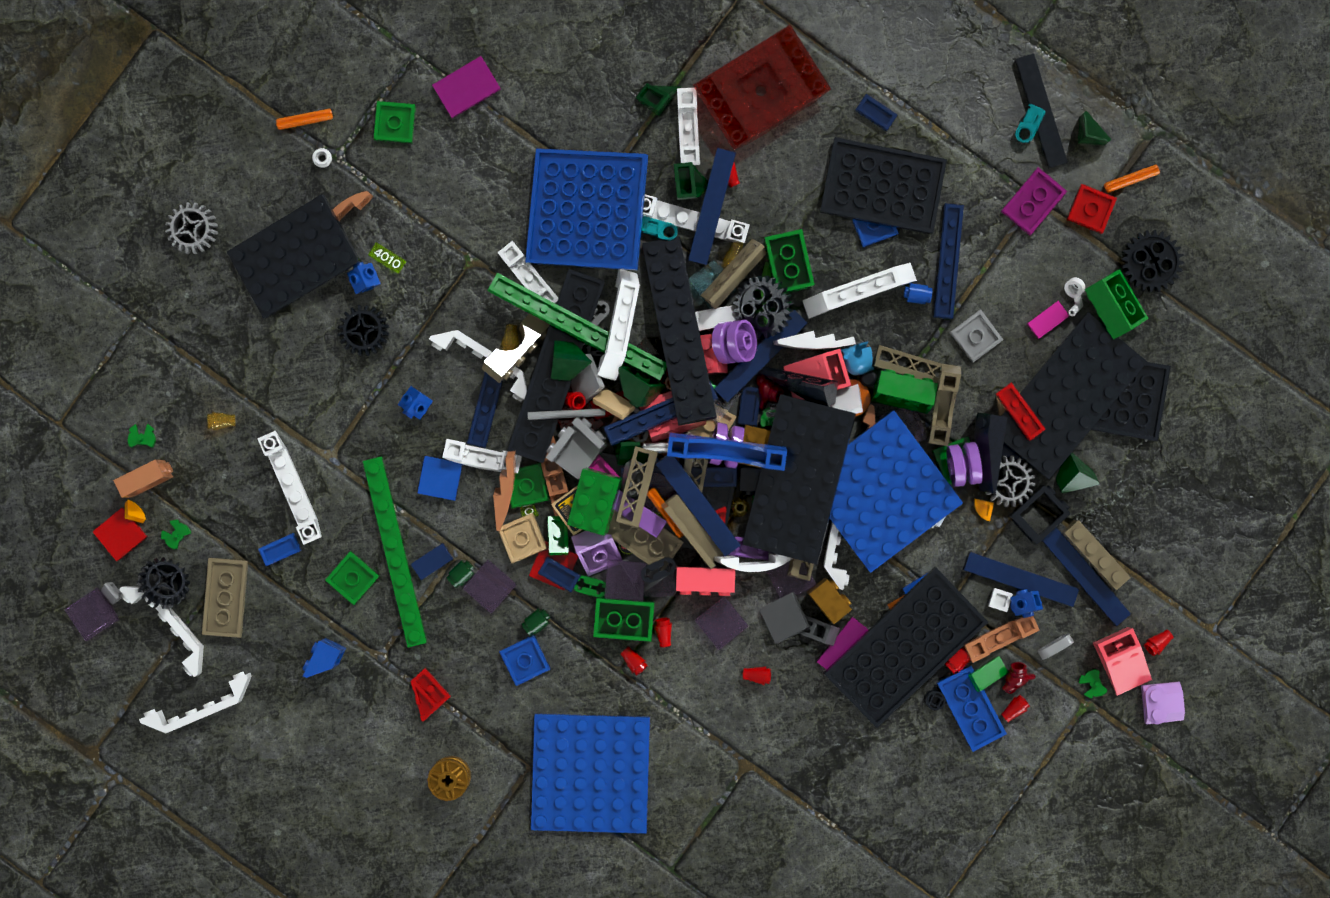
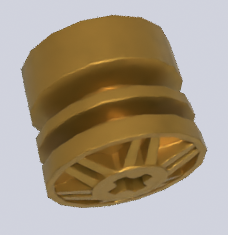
[427,756,471,801]

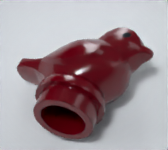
[756,375,784,410]
[1002,662,1036,694]

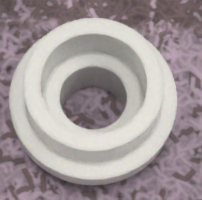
[312,148,332,168]

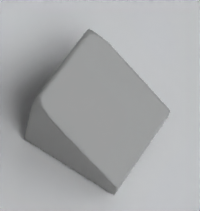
[101,582,122,605]

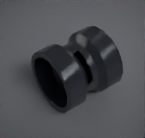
[924,689,946,710]

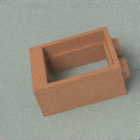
[113,460,173,498]

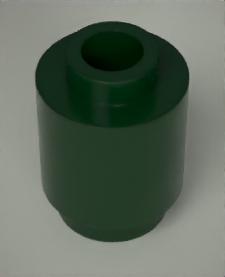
[446,560,475,588]
[521,608,551,636]

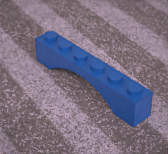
[667,433,787,471]

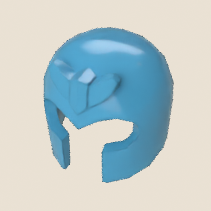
[841,341,874,375]

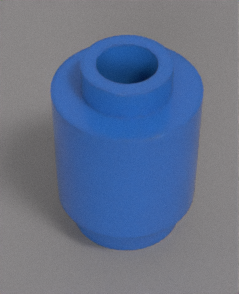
[903,283,932,304]

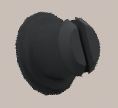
[860,371,877,387]

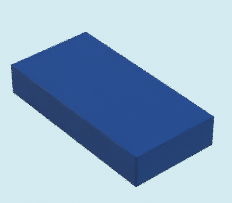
[258,533,302,566]

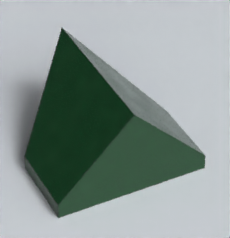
[636,83,681,116]
[1078,111,1111,145]
[674,162,708,200]
[551,340,592,381]
[613,442,649,466]
[1056,453,1099,494]

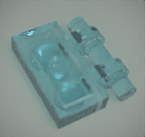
[688,260,737,309]

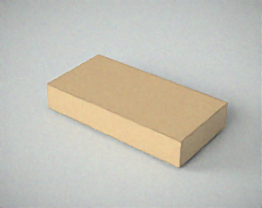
[593,388,635,420]

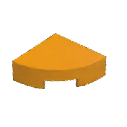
[974,499,994,521]
[125,500,146,523]

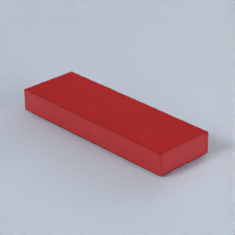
[995,382,1046,441]

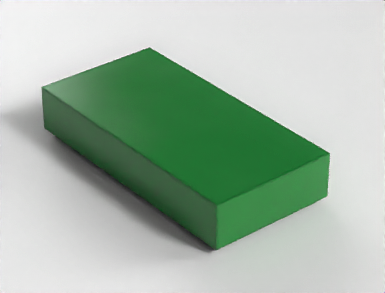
[968,656,1009,692]

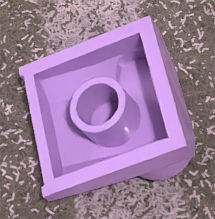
[1141,682,1185,724]

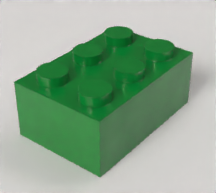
[763,229,815,294]
[1084,269,1149,339]
[871,369,938,414]
[567,467,623,536]
[593,597,654,642]

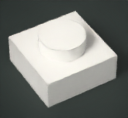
[988,588,1013,612]

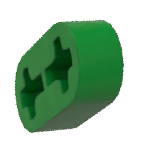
[574,575,608,597]

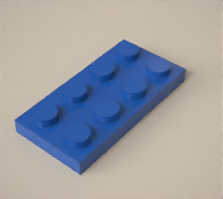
[936,665,1007,752]

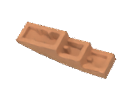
[541,436,569,516]
[493,451,516,531]

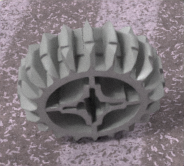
[165,202,218,254]
[985,456,1035,507]

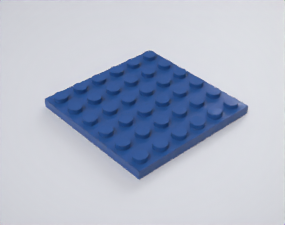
[525,149,648,271]
[830,410,963,573]
[531,713,650,833]

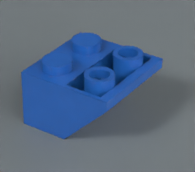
[302,638,346,678]

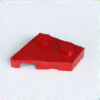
[410,668,451,721]

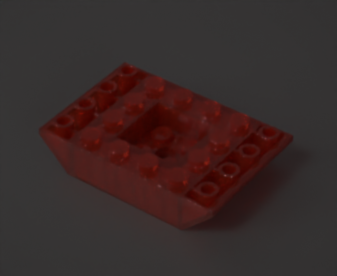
[693,24,831,150]

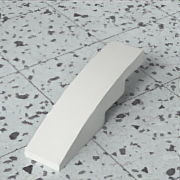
[773,331,855,350]

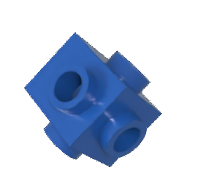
[347,262,381,294]
[398,386,433,420]
[1010,589,1043,618]

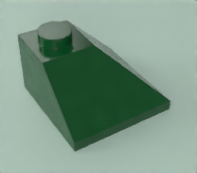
[618,366,667,408]

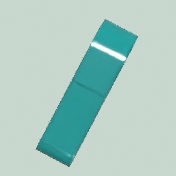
[1015,104,1046,143]
[641,216,678,240]

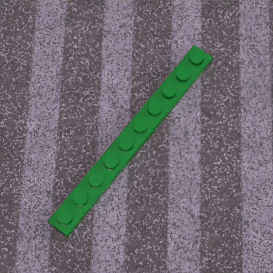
[488,273,667,382]
[363,457,427,648]

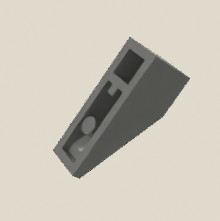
[799,615,840,646]

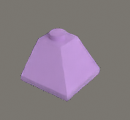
[571,531,623,577]

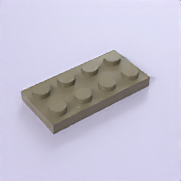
[608,510,684,571]
[202,558,248,638]

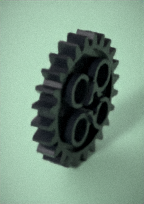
[1120,230,1184,293]
[733,275,794,338]

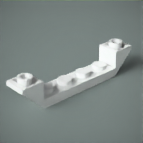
[643,194,750,243]
[802,263,917,319]
[597,269,640,381]
[429,330,527,403]
[257,431,322,545]
[823,521,849,590]
[119,586,204,677]
[139,672,252,733]

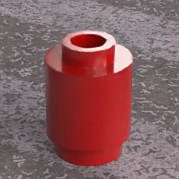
[945,646,971,674]

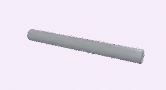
[528,409,605,420]

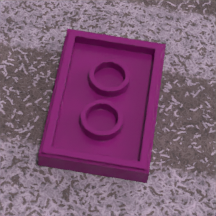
[432,56,501,119]
[1001,167,1067,236]
[816,617,868,670]

